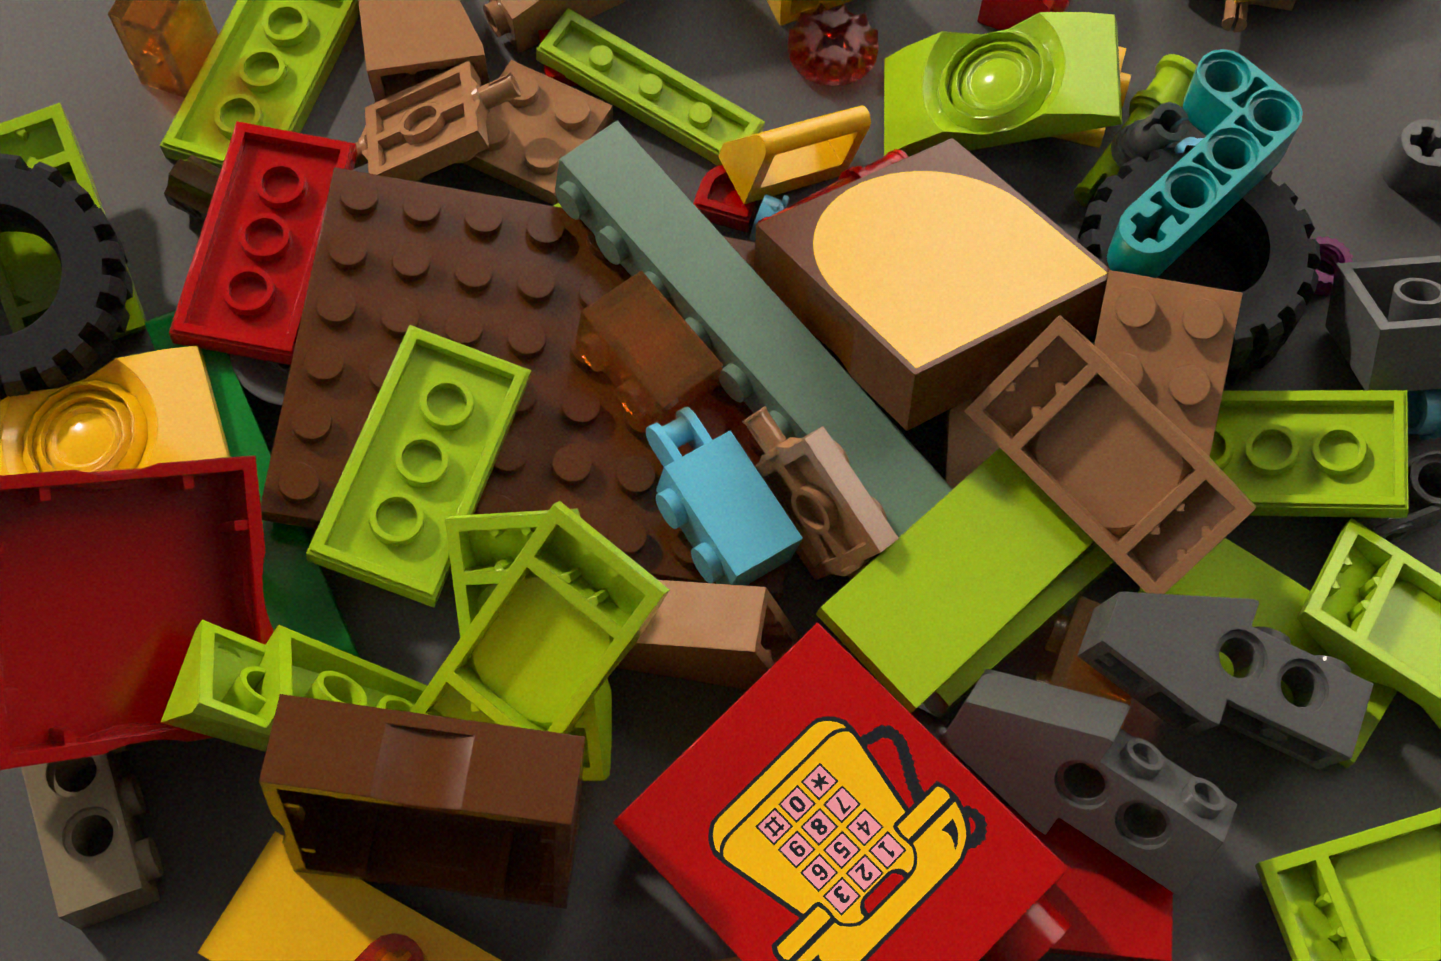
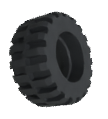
[1076,145,1321,384]
[0,153,133,400]

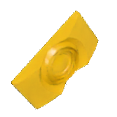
[0,346,231,475]

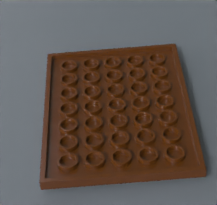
[261,167,786,602]

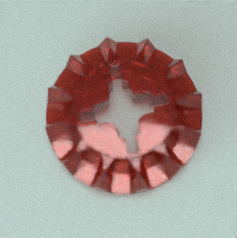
[787,3,879,86]

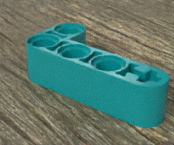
[1107,49,1303,278]

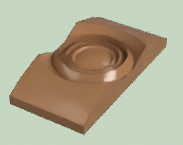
[964,315,1256,594]

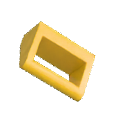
[718,105,871,204]

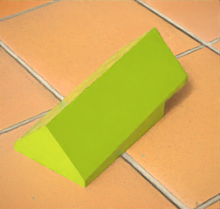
[161,620,427,752]

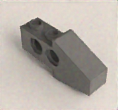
[1077,592,1374,770]
[941,668,1237,897]

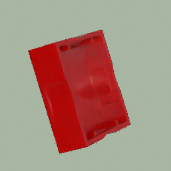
[0,455,274,770]

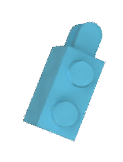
[646,407,803,586]

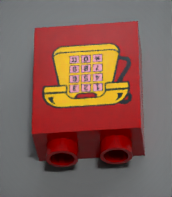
[612,622,1072,961]

